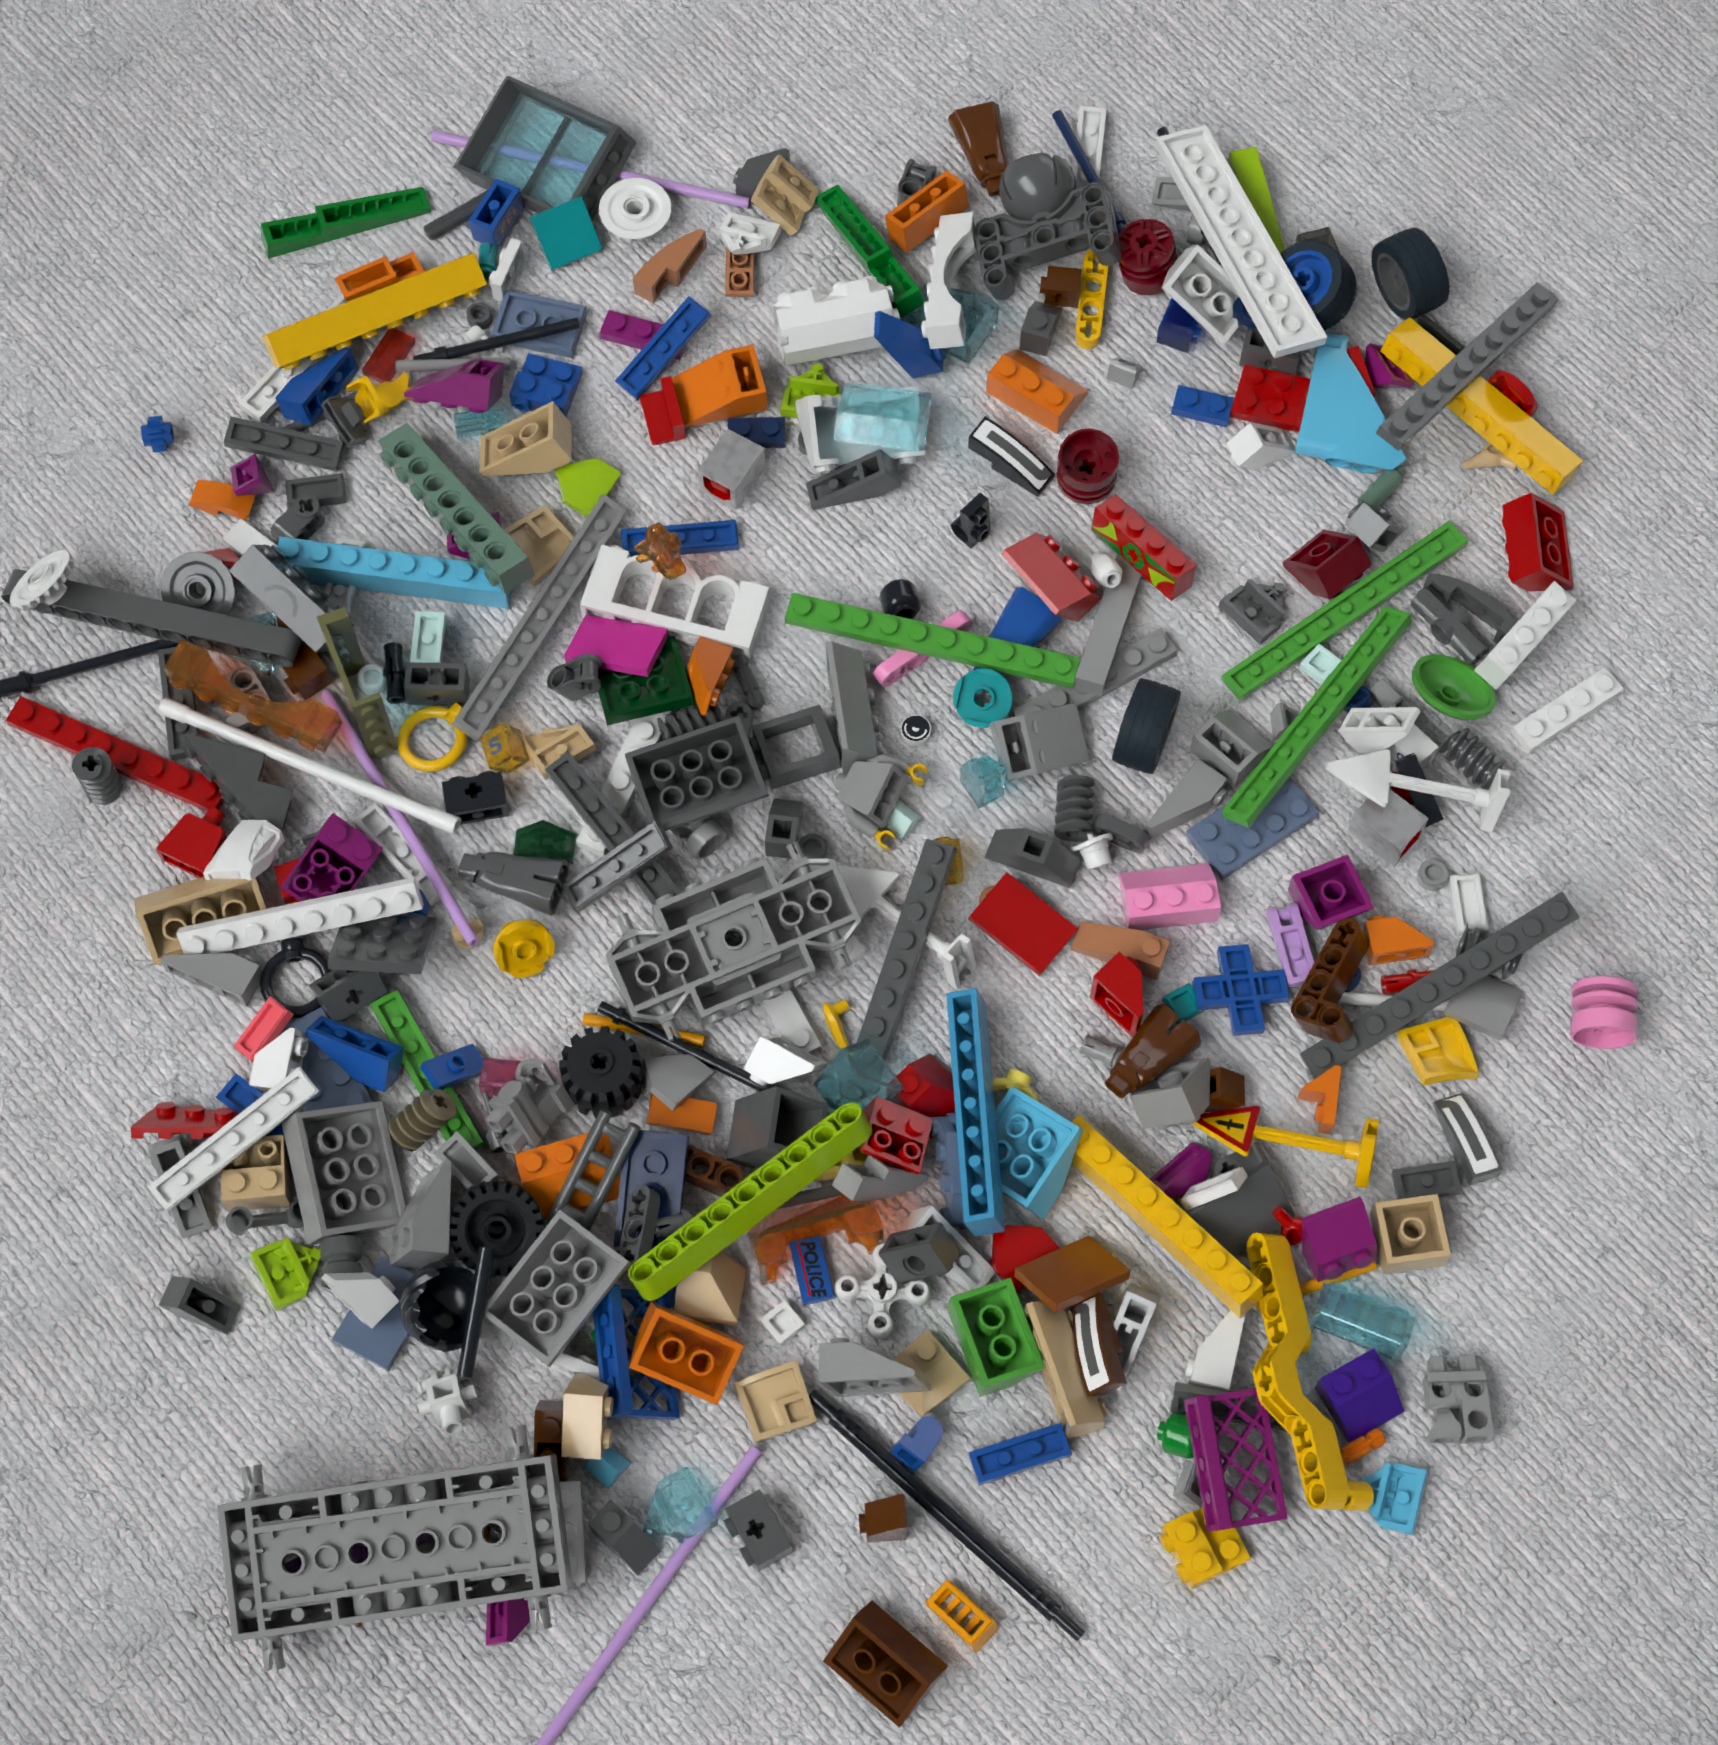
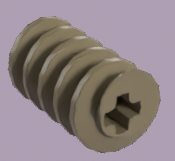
[388,1089,456,1152]

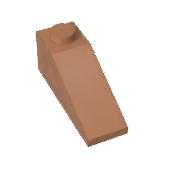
[1071,921,1170,980]

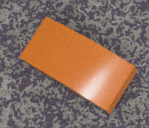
[188,480,256,521]
[646,1094,717,1135]

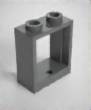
[749,705,840,789]

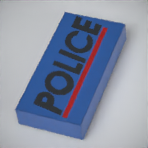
[789,1236,834,1306]

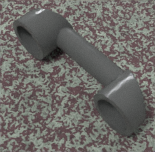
[226,1199,304,1236]

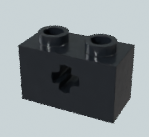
[442,771,509,825]

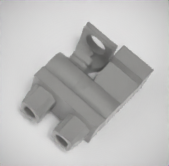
[485,1059,575,1154]
[1422,1355,1495,1444]

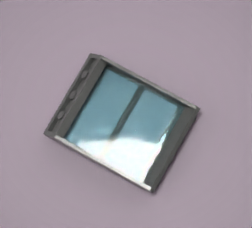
[453,76,637,221]

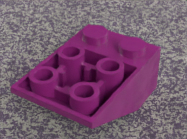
[404,359,505,413]
[280,813,383,902]

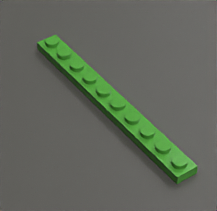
[1221,520,1468,701]
[785,593,1080,689]
[1222,606,1412,828]

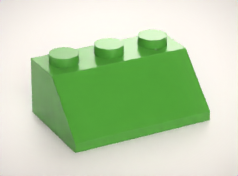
[946,1278,1045,1397]

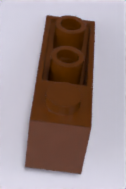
[533,1400,569,1482]

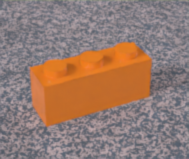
[885,170,969,253]

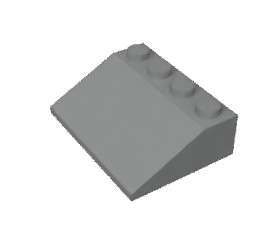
[282,1101,406,1245]
[484,1210,630,1367]

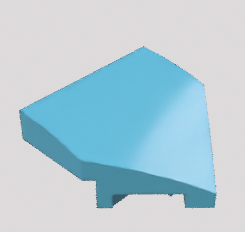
[1358,1462,1429,1536]

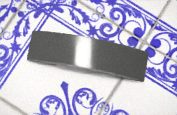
[1423,573,1516,644]

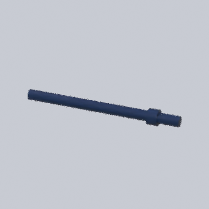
[1052,110,1126,235]

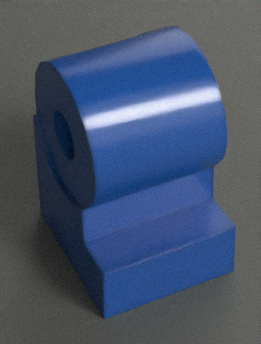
[890,1416,943,1472]

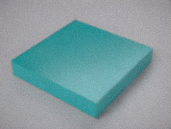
[529,196,603,270]

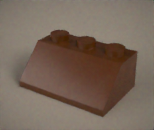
[823,1600,948,1728]

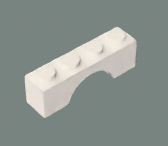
[1474,581,1576,689]

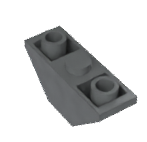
[985,828,1081,888]

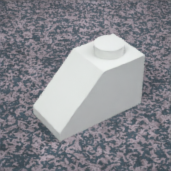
[1226,422,1295,469]
[321,1272,399,1328]

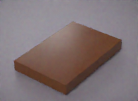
[1014,1235,1130,1313]

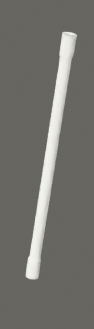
[158,697,461,835]

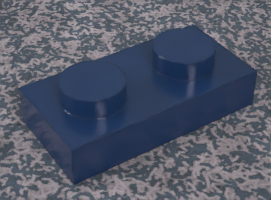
[728,417,785,448]

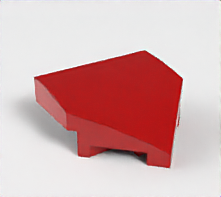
[989,1225,1059,1293]

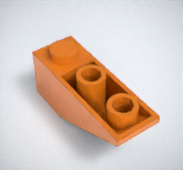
[686,636,735,716]

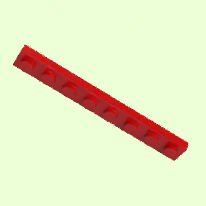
[5,696,225,812]

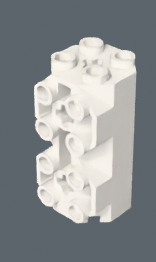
[773,276,900,366]

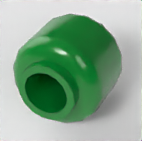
[1157,1412,1194,1459]

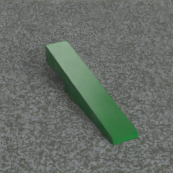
[815,184,924,318]
[261,187,431,259]

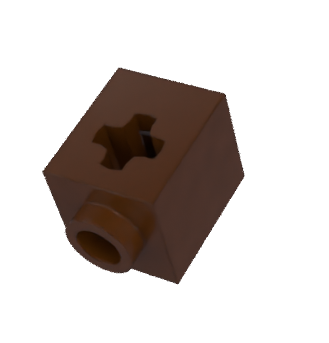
[1040,266,1082,308]

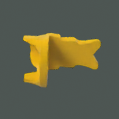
[346,372,413,424]

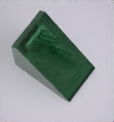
[513,820,577,864]

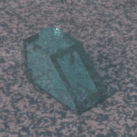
[960,755,1006,809]

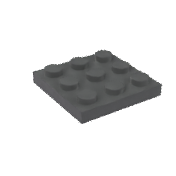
[328,914,437,974]

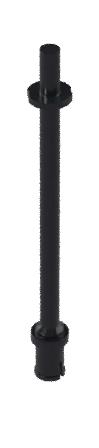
[0,639,199,699]

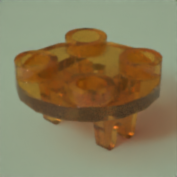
[634,522,686,580]

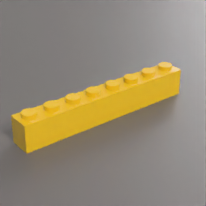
[262,253,487,371]
[1380,317,1583,495]
[1072,1115,1263,1318]

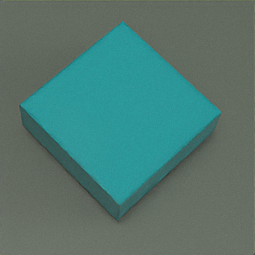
[1162,983,1205,1025]

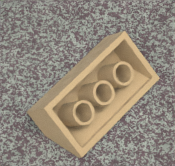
[134,876,268,965]
[1024,1301,1108,1440]

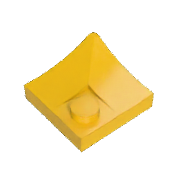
[1397,1017,1479,1086]

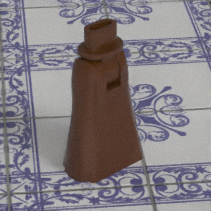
[948,101,1009,197]
[1105,1004,1201,1098]

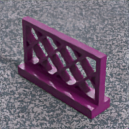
[1184,1388,1288,1532]

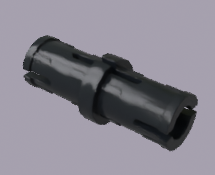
[382,642,406,704]

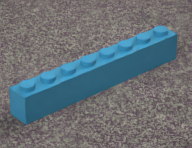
[946,988,1005,1237]

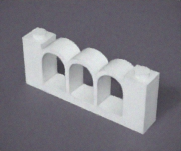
[580,545,770,661]

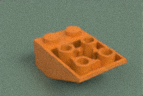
[672,344,768,428]

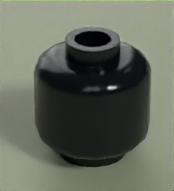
[879,579,921,619]

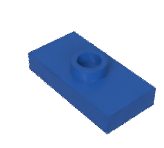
[420,1043,489,1090]

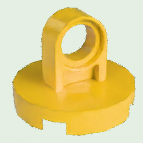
[493,919,555,978]

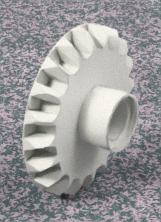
[599,178,671,242]
[10,550,74,611]

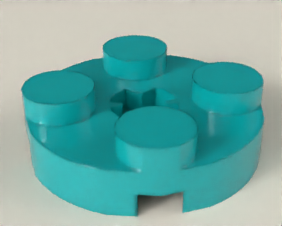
[953,668,1013,728]

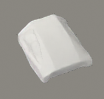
[203,820,285,880]

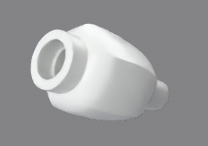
[1090,552,1123,588]

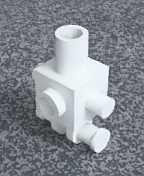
[416,1367,477,1436]

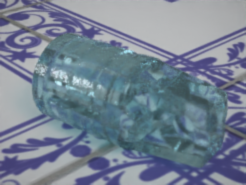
[454,409,507,439]

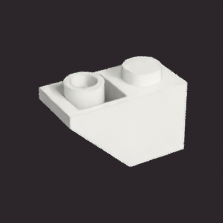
[249,1028,309,1091]

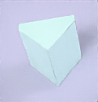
[885,799,921,840]

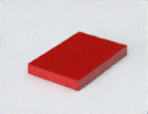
[968,872,1078,976]

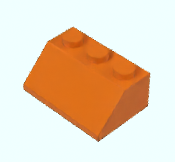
[986,349,1089,434]
[514,1133,620,1220]
[629,1301,744,1405]

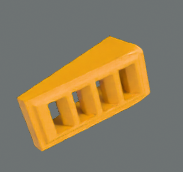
[925,1579,998,1653]

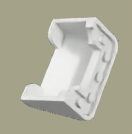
[795,386,925,473]

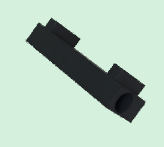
[1395,753,1444,828]

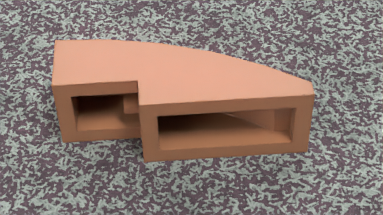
[633,229,707,303]

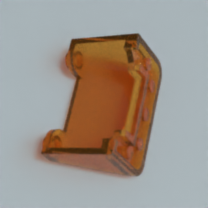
[748,1195,884,1286]

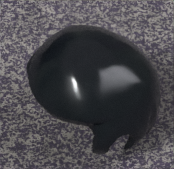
[400,1259,474,1352]

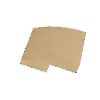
[751,154,819,236]

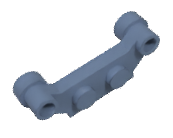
[929,1113,968,1230]

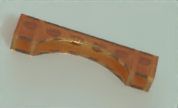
[163,639,342,753]

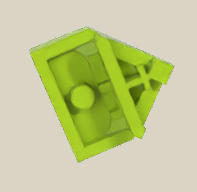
[780,362,841,419]
[554,458,621,518]
[250,1237,320,1311]

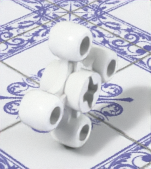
[835,1243,931,1339]

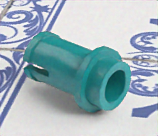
[478,243,497,280]

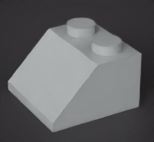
[1130,1058,1211,1130]

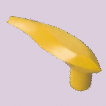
[823,999,851,1056]

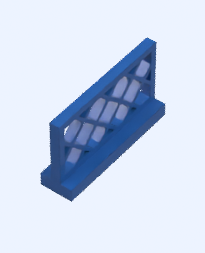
[593,1284,680,1420]

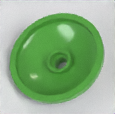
[1412,654,1496,720]

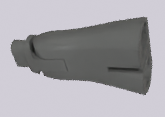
[458,852,569,916]

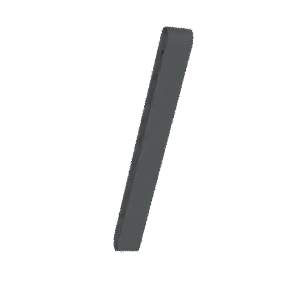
[1,569,303,667]

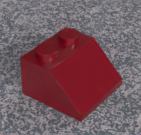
[1282,529,1372,599]

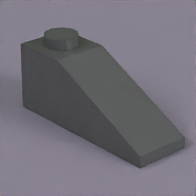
[806,449,902,510]

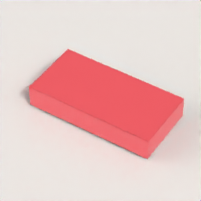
[233,996,294,1062]

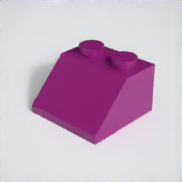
[1288,855,1374,931]
[1301,1196,1377,1282]

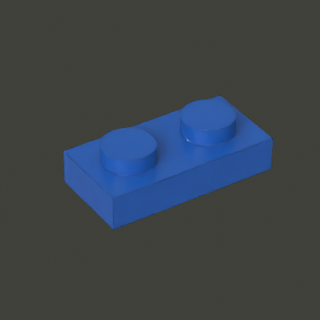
[1171,385,1234,427]

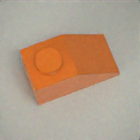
[1362,915,1434,966]

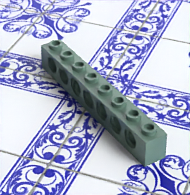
[378,423,535,594]

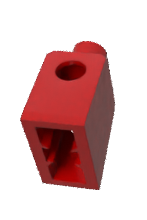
[156,806,227,878]

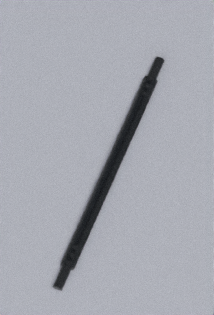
[809,1390,1085,1642]

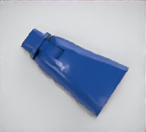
[972,587,1062,675]

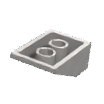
[387,1160,451,1269]
[819,1338,931,1397]

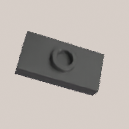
[1391,1161,1462,1199]

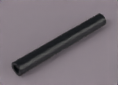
[456,1247,495,1378]

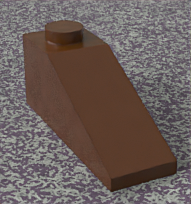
[277,617,334,701]

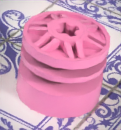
[1570,976,1638,1049]

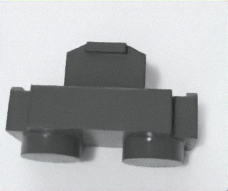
[321,395,367,447]

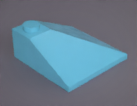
[995,1086,1083,1219]

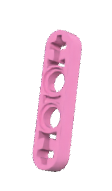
[873,610,973,687]

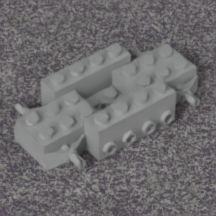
[605,841,862,1042]

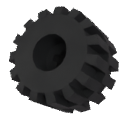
[559,1026,644,1118]

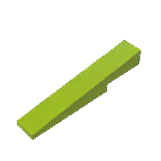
[1228,146,1285,254]

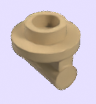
[451,918,484,949]

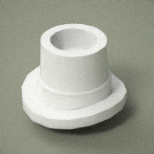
[1071,833,1113,870]

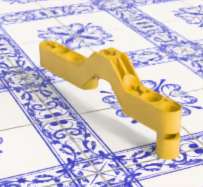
[1246,1232,1374,1511]

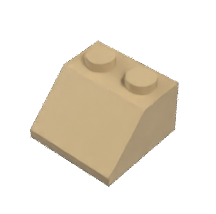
[561,1372,613,1460]

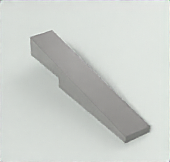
[1073,554,1142,697]

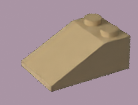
[480,401,572,477]

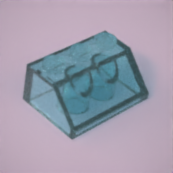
[833,382,931,451]
[1308,1282,1416,1361]

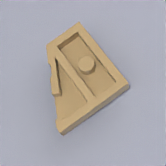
[515,724,596,780]

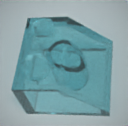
[814,1039,903,1111]

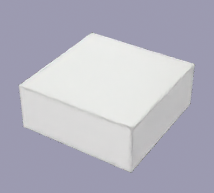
[760,1300,805,1347]

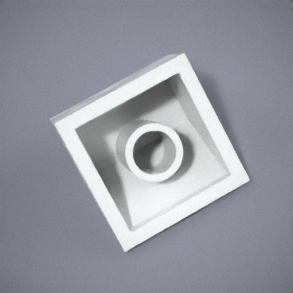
[743,1034,829,1086]

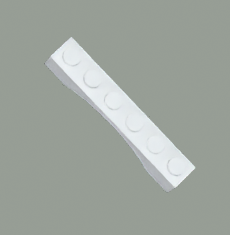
[921,212,977,349]

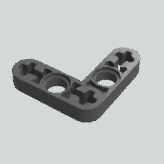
[612,1185,660,1280]

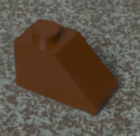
[1204,1067,1245,1112]
[858,1494,907,1543]

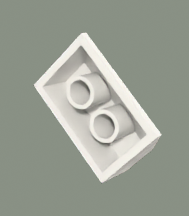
[1161,244,1239,345]

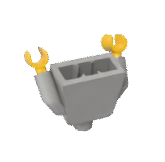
[834,754,928,851]

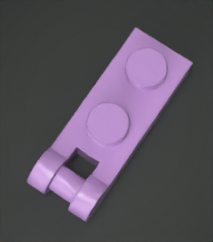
[1265,903,1314,988]

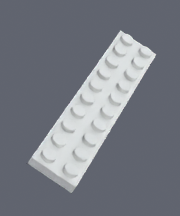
[1154,125,1328,358]

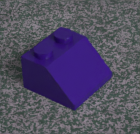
[1314,1348,1404,1443]

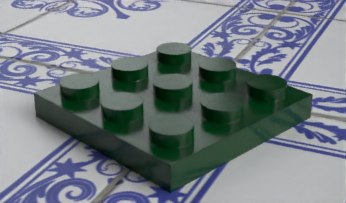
[598,636,694,726]

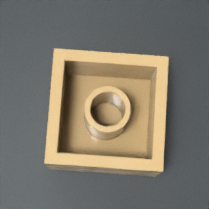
[1369,1194,1451,1274]

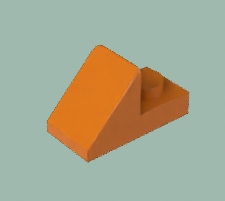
[1297,1065,1342,1134]

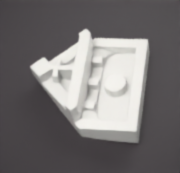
[719,212,781,255]

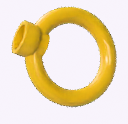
[397,702,467,772]

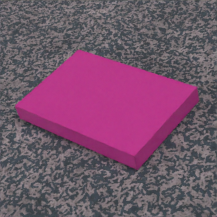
[564,615,669,677]

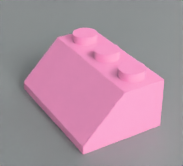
[1118,863,1221,930]

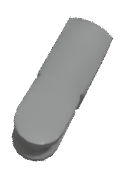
[1370,678,1421,720]

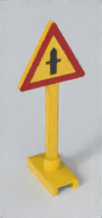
[1192,1106,1380,1188]

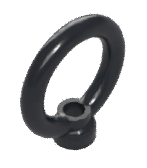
[260,938,332,1018]

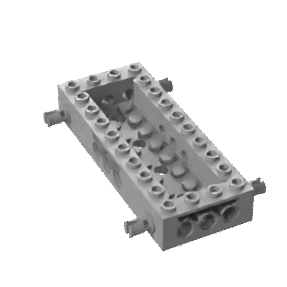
[217,1425,573,1671]

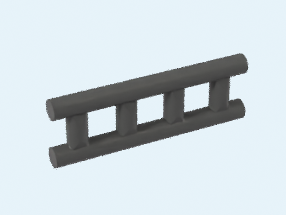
[547,1108,641,1232]

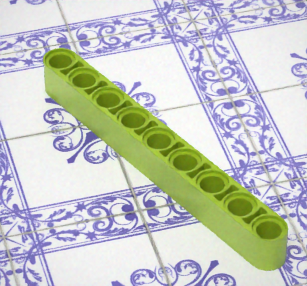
[628,1102,872,1301]

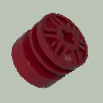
[1118,219,1178,295]
[1056,428,1119,505]

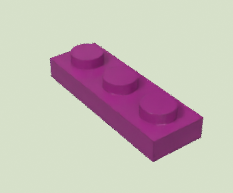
[599,310,685,360]

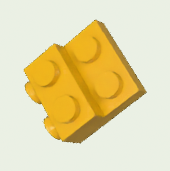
[1159,1508,1251,1590]

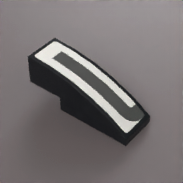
[968,416,1055,497]

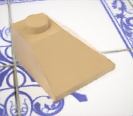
[674,1251,746,1325]

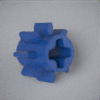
[141,416,174,453]

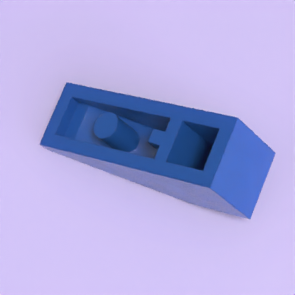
[874,311,946,379]
[275,347,359,425]
[305,1016,404,1092]

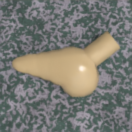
[1462,442,1517,470]

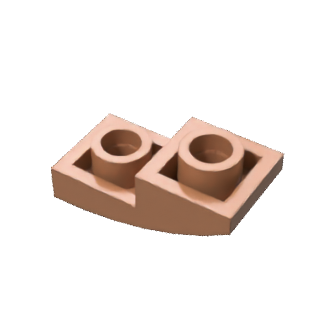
[725,247,754,297]

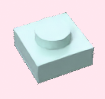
[1299,644,1341,685]

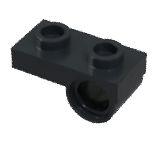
[950,493,991,549]

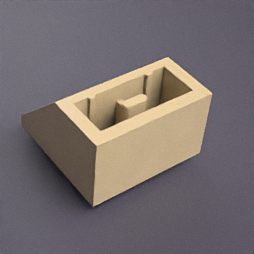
[221,1135,291,1212]

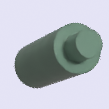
[1358,465,1406,507]

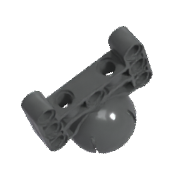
[974,153,1121,300]

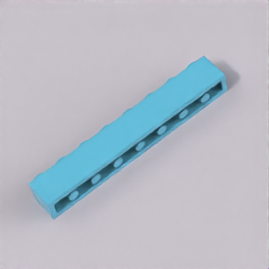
[277,537,512,609]

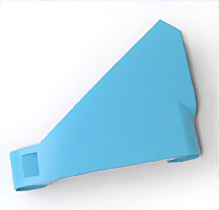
[1295,332,1406,473]

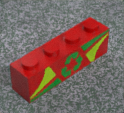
[1091,494,1197,601]

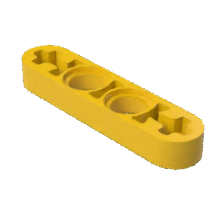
[1075,250,1108,349]

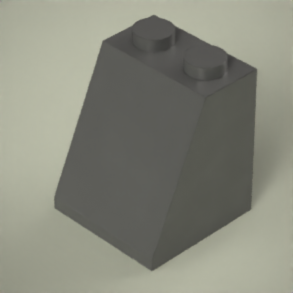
[726,1086,829,1168]

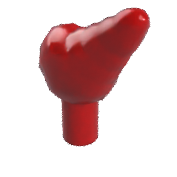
[1272,1206,1302,1245]

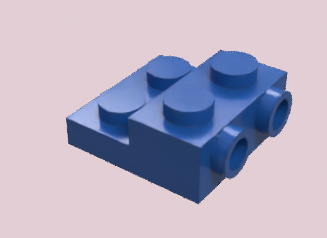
[509,353,583,417]

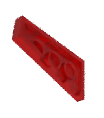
[131,1102,270,1139]

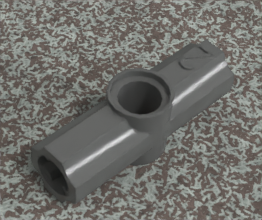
[1410,586,1490,665]

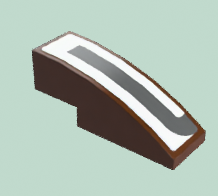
[1073,1293,1127,1396]

